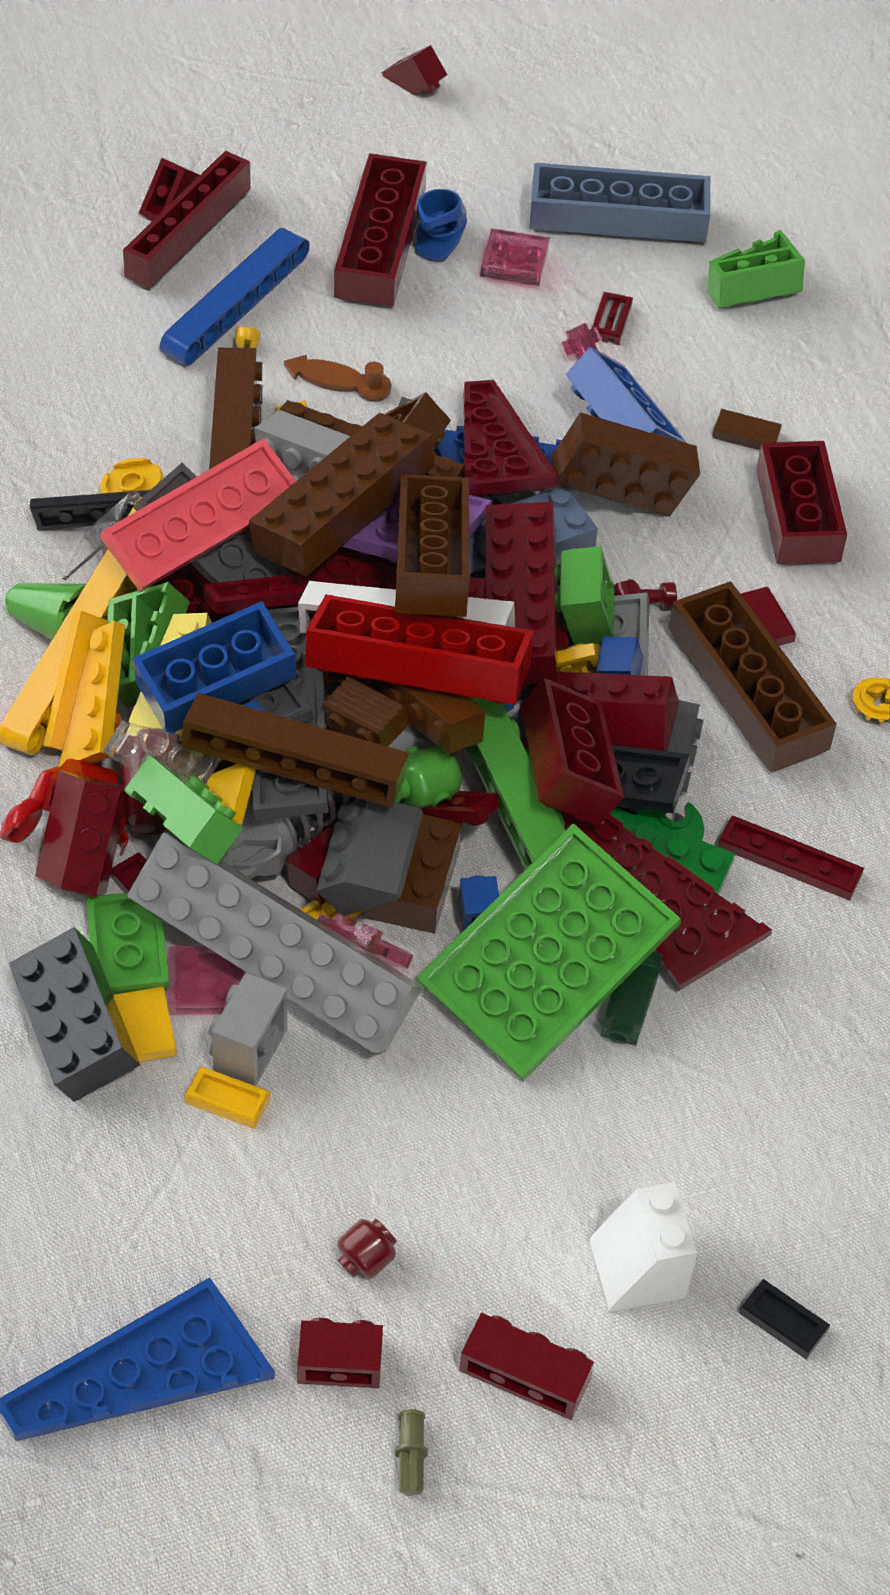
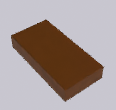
[712,409,782,449]

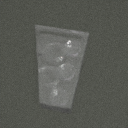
[103,721,221,784]

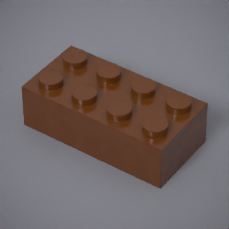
[552,412,701,516]

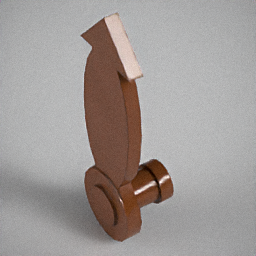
[284,354,391,401]

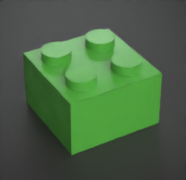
[555,546,614,645]

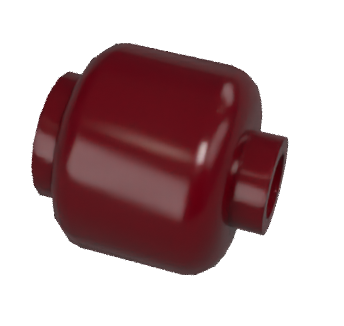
[337,1218,397,1279]

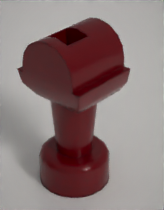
[614,579,677,609]

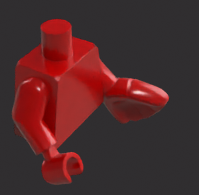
[0,758,129,856]

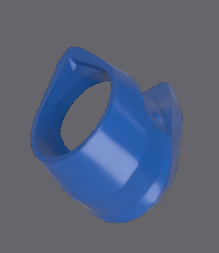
[416,189,467,261]

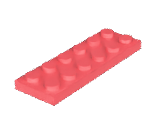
[100,438,296,592]

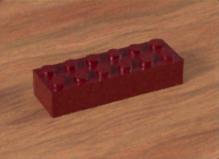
[334,153,427,307]
[485,501,558,685]

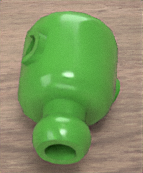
[395,745,462,809]

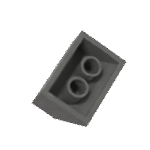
[316,799,423,916]

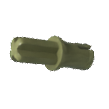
[395,1409,428,1496]

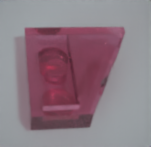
[317,913,413,968]

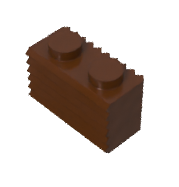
[322,677,409,746]

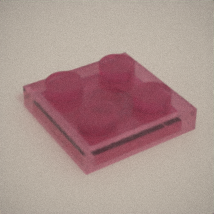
[480,228,550,286]
[168,946,244,1015]

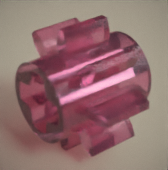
[562,323,602,360]

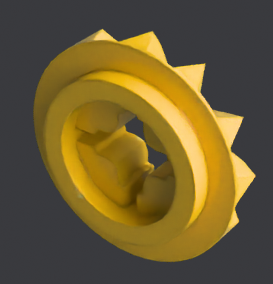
[852,677,890,724]

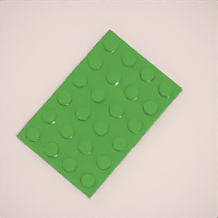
[416,824,681,1081]

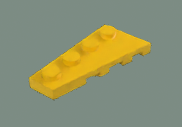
[58,621,125,767]

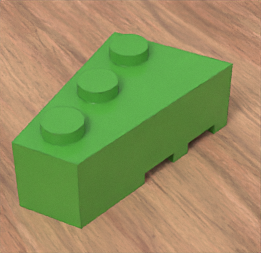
[707,230,805,308]

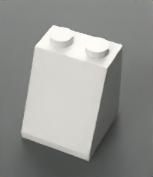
[589,1182,697,1313]

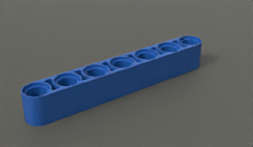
[159,228,310,366]

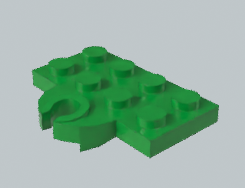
[610,801,735,894]

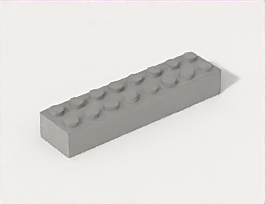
[127,832,424,1053]

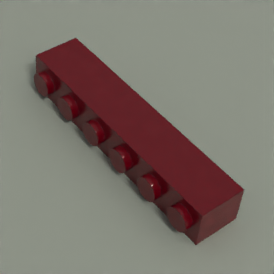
[123,150,251,289]

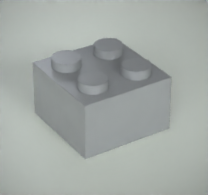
[208,972,287,1086]

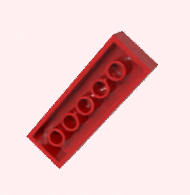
[305,594,534,705]

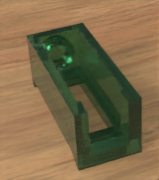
[601,952,663,1046]

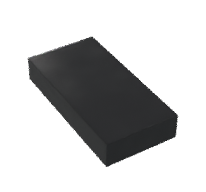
[739,1279,830,1360]

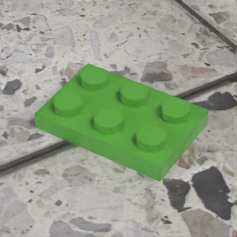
[86,893,170,995]

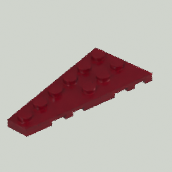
[562,812,772,991]

